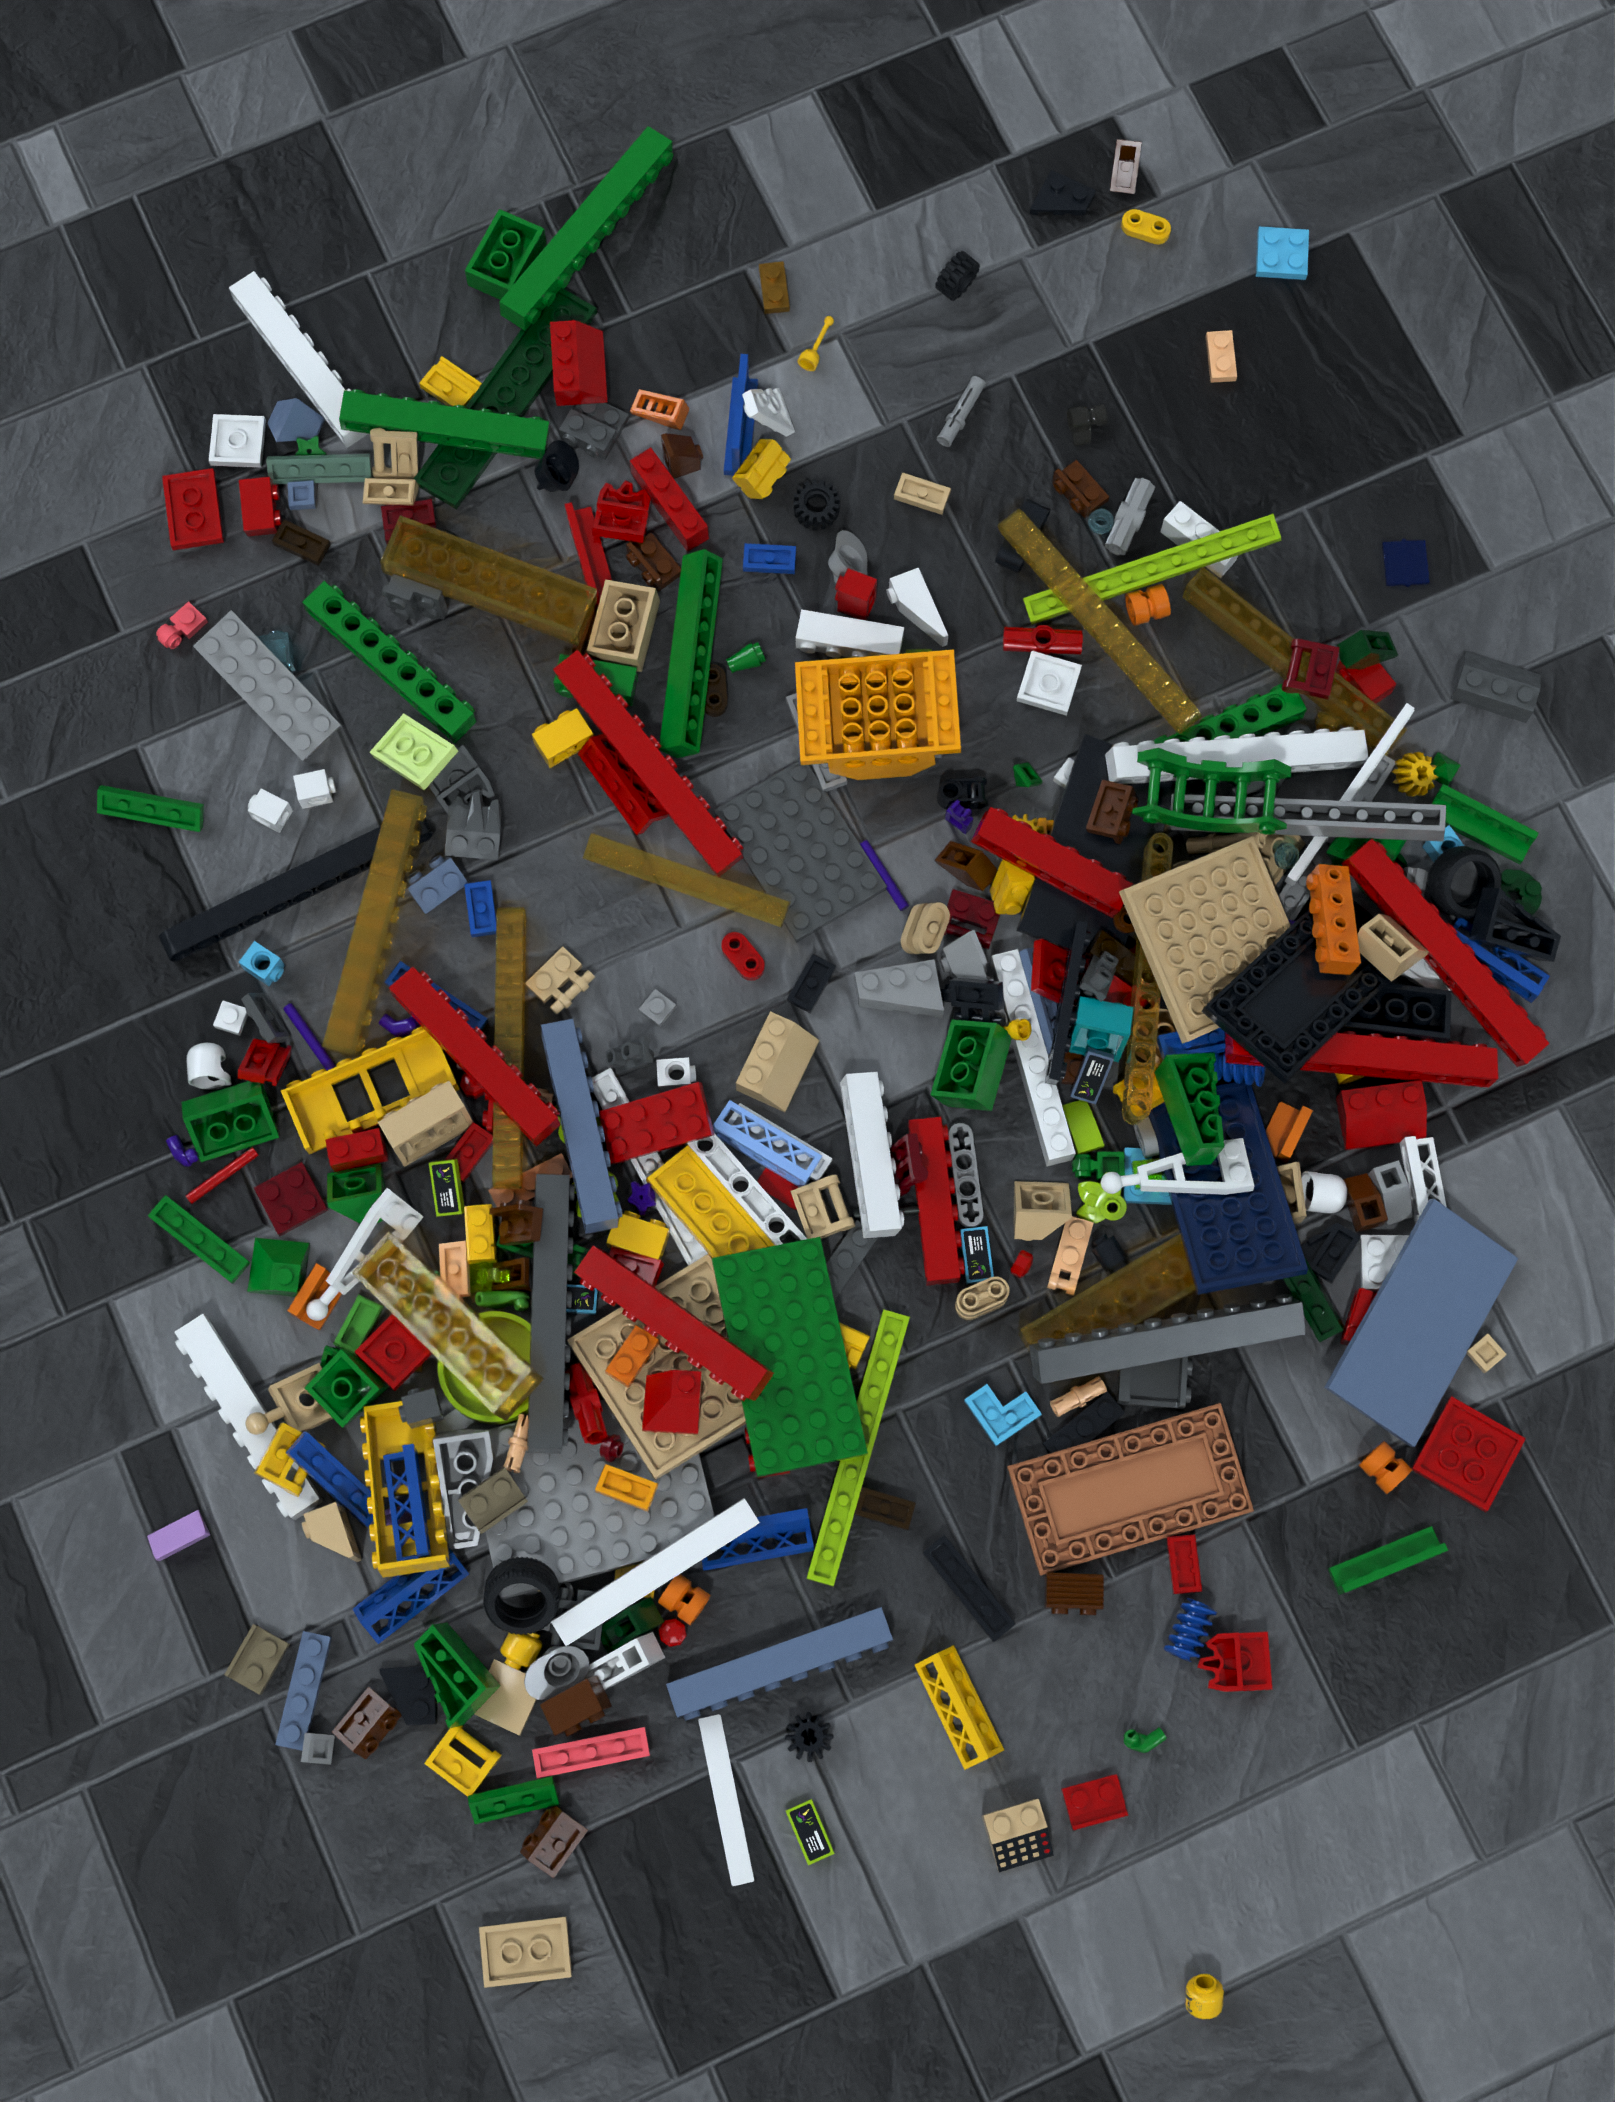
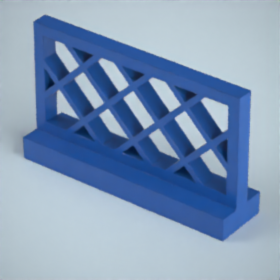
[724,354,758,476]

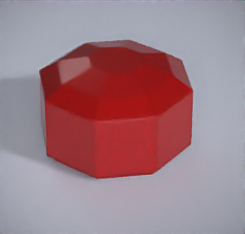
[460,1074,485,1099]
[1010,1250,1033,1278]
[659,1619,687,1647]

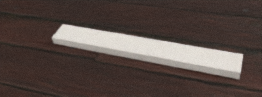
[1285,703,1415,886]
[592,1068,711,1266]
[551,1498,760,1646]

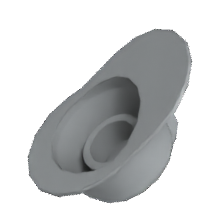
[828,530,867,583]
[524,1645,589,1700]

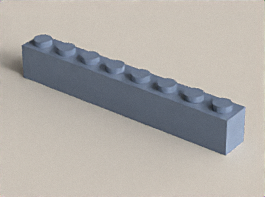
[541,1019,622,1234]
[666,1607,893,1721]

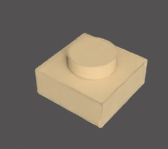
[1466,1334,1507,1373]

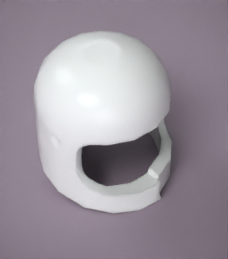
[186,1043,231,1090]
[1301,1171,1347,1213]

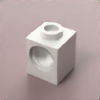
[293,769,336,809]
[248,789,293,833]
[656,1057,696,1092]

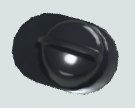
[534,440,579,492]

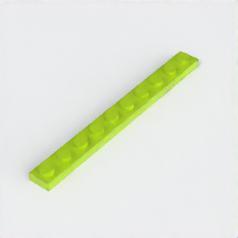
[1023,514,1281,625]
[807,1309,910,1587]

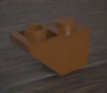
[1343,1173,1388,1233]

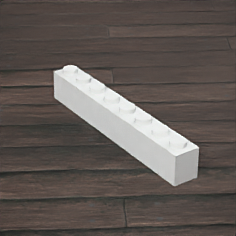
[229,271,368,448]
[990,949,1076,1166]
[175,1314,324,1520]

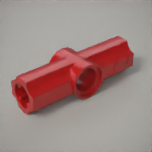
[1003,625,1083,655]
[565,1363,608,1445]

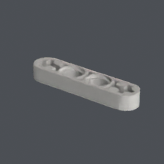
[948,1123,983,1228]

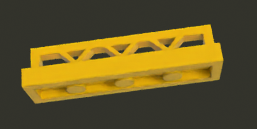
[915,1645,1004,1770]

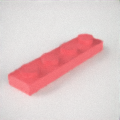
[532,1727,650,1779]

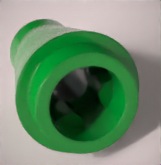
[726,642,767,673]

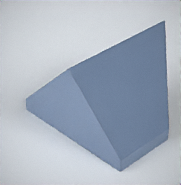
[267,398,325,442]

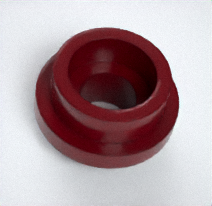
[600,1434,624,1462]

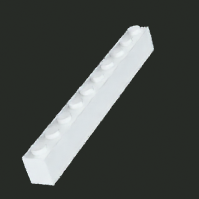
[1105,727,1369,784]

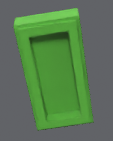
[333,1295,384,1356]

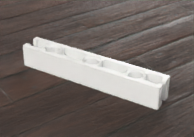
[684,1133,807,1246]

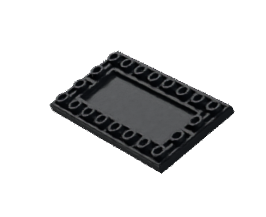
[1016,734,1175,959]
[1201,900,1391,1084]

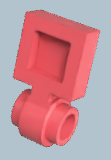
[156,601,208,649]

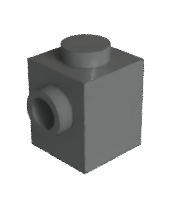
[399,1388,444,1429]

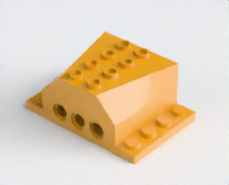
[795,650,961,780]

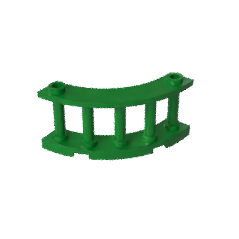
[1132,747,1292,835]

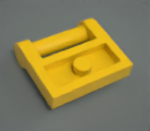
[254,1422,325,1497]
[424,1725,502,1797]

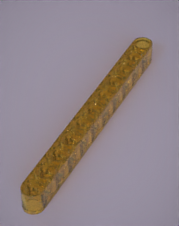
[997,509,1202,734]
[1122,833,1173,1125]
[492,907,526,1189]

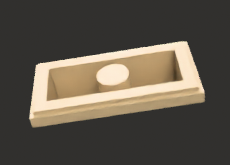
[362,478,419,505]

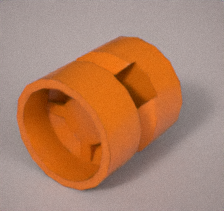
[1125,583,1171,626]
[1358,1441,1413,1494]
[658,1574,711,1626]

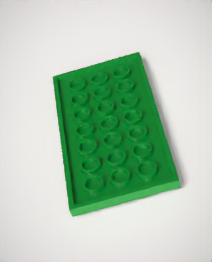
[712,1237,868,1478]

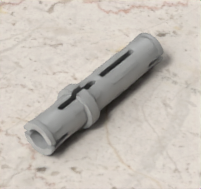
[937,376,986,447]

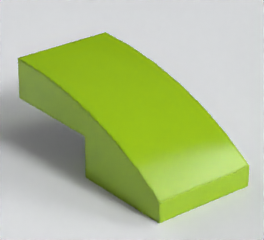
[1062,1100,1104,1155]

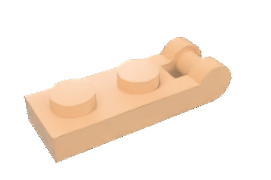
[1047,1216,1094,1296]

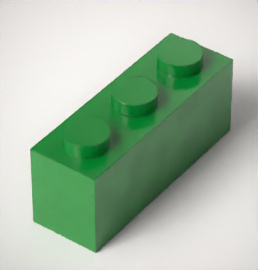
[553,654,638,706]

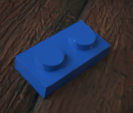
[743,543,796,574]
[464,880,498,938]

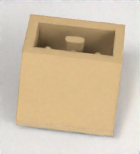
[1357,914,1429,982]

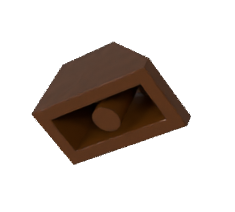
[661,433,703,479]
[935,841,998,891]

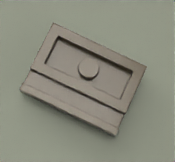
[457,1467,528,1534]
[224,1624,290,1695]

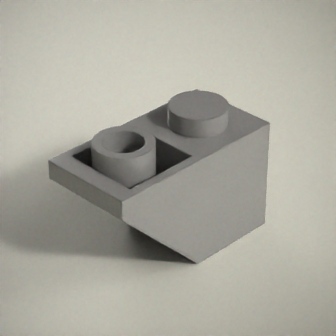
[1368,1160,1413,1226]

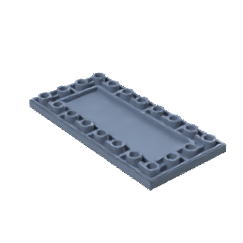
[1324,1199,1518,1447]

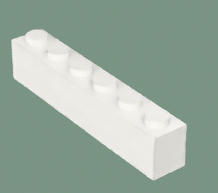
[840,1072,904,1238]

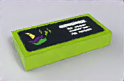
[429,1159,464,1217]
[786,1799,835,1865]

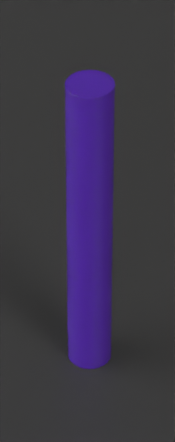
[860,840,909,911]
[283,1003,337,1071]

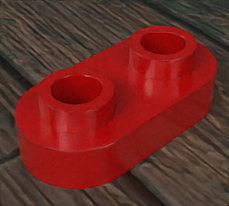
[721,932,765,981]

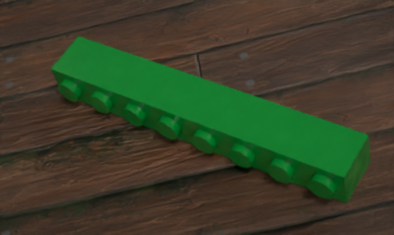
[339,389,550,459]
[659,549,723,758]

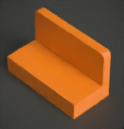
[1265,1102,1313,1163]
[287,1263,342,1330]

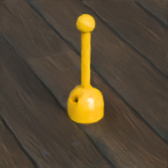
[797,316,834,371]
[1003,1019,1031,1041]

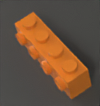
[1306,864,1361,975]

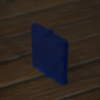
[1382,539,1430,587]

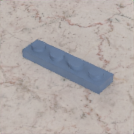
[1019,948,1066,1055]
[275,1631,332,1751]

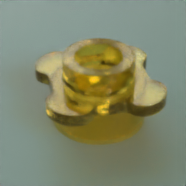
[1314,711,1343,732]

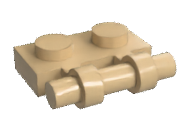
[525,947,595,1014]

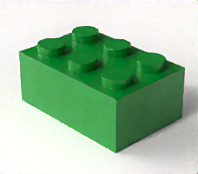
[465,209,547,300]
[930,1020,1012,1111]

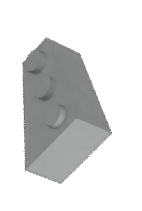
[854,959,944,1019]

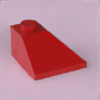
[642,1370,702,1435]

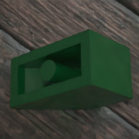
[1336,630,1398,670]
[601,1597,664,1654]

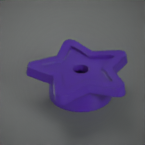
[628,1181,656,1215]

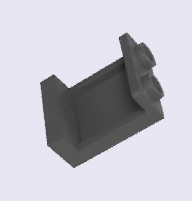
[1116,1356,1193,1410]

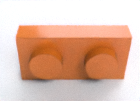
[605,1325,660,1388]

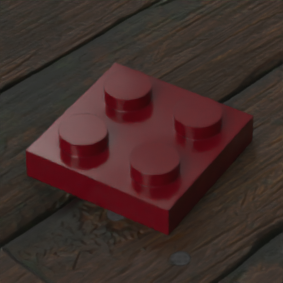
[254,1162,328,1236]

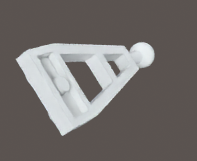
[1101,1138,1254,1195]
[306,1188,423,1321]

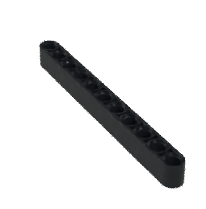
[159,810,433,962]

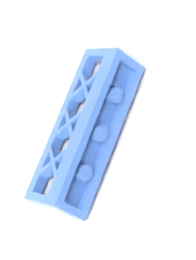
[713,1100,822,1188]

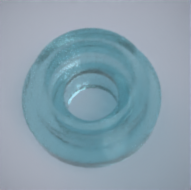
[1088,509,1114,534]
[1274,842,1299,869]

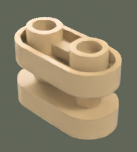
[901,902,950,954]
[955,1277,1010,1320]

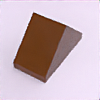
[489,1257,533,1292]

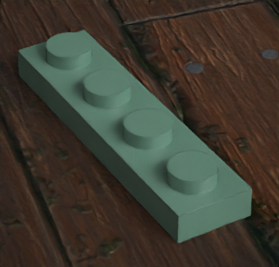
[266,454,373,484]

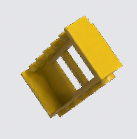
[281,1027,460,1155]
[360,1401,450,1578]

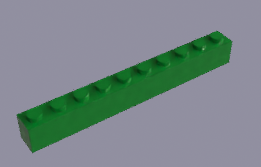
[499,126,674,331]

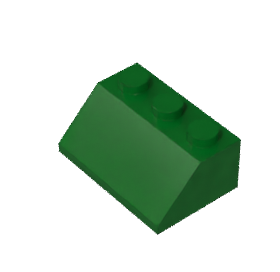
[181,1081,279,1162]

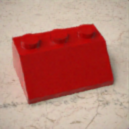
[550,320,608,406]
[1336,1080,1427,1151]

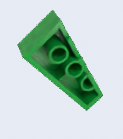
[1154,1053,1224,1166]

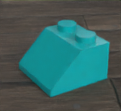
[1069,996,1134,1062]

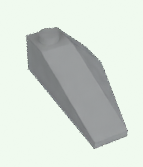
[939,930,1009,1026]

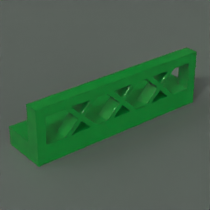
[1431,784,1539,865]
[1328,1526,1448,1595]

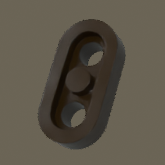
[704,664,728,717]

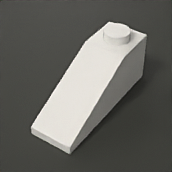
[886,568,948,647]
[583,1632,665,1690]

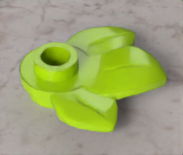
[1076,1172,1127,1223]

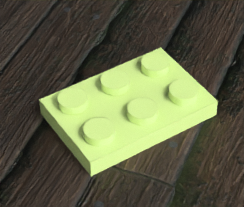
[370,713,458,790]

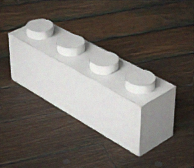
[796,609,904,658]

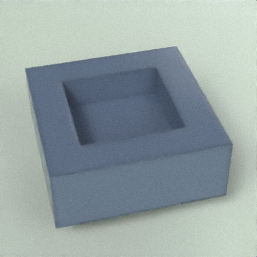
[288,481,316,510]

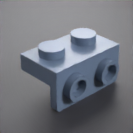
[403,855,468,914]

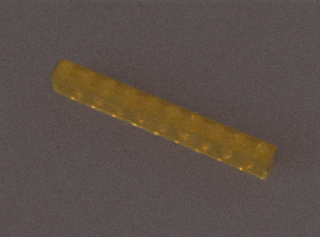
[1183,567,1407,756]
[322,789,427,1058]

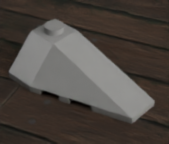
[433,1429,493,1550]

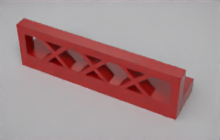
[564,502,612,608]
[578,734,669,835]

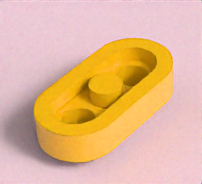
[1121,209,1171,244]

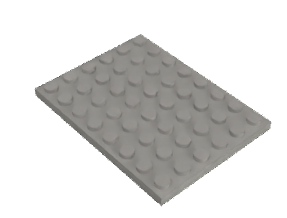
[485,1400,715,1600]

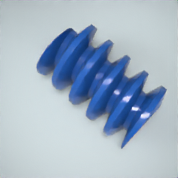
[1214,1052,1266,1087]
[1164,1598,1217,1663]

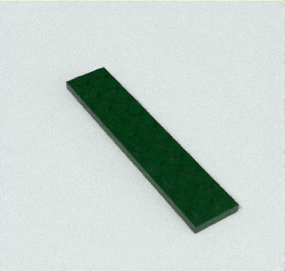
[414,288,597,510]

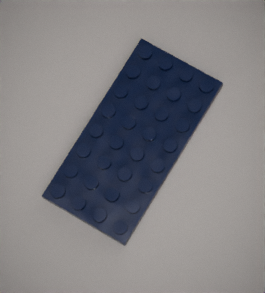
[1146,1081,1308,1295]

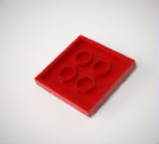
[1412,1396,1526,1512]

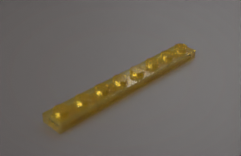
[583,833,790,927]

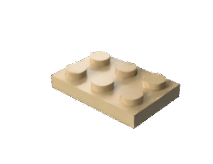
[479,1916,572,1988]

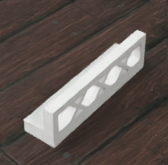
[1399,1136,1447,1224]

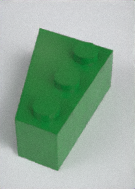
[414,1623,501,1728]

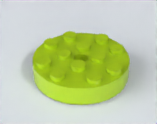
[438,1311,531,1425]

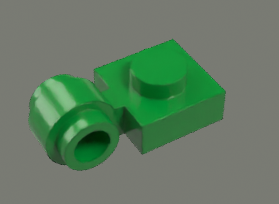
[1072,1152,1125,1180]

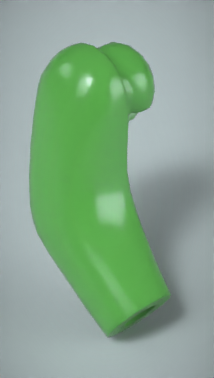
[475,1290,530,1311]

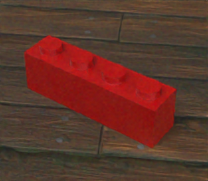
[629,447,709,552]

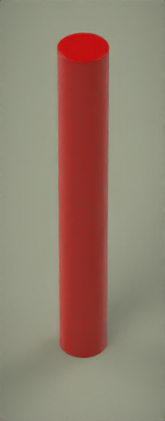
[185,1147,259,1204]

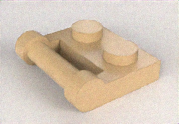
[370,428,419,479]
[791,1175,855,1239]

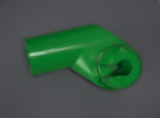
[1124,1727,1167,1753]

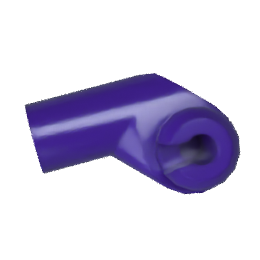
[379,1014,420,1038]
[166,1135,199,1167]

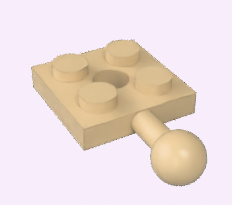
[245,1363,333,1435]

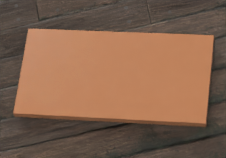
[1007,1403,1254,1576]

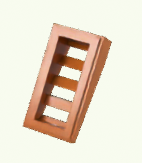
[630,389,689,430]

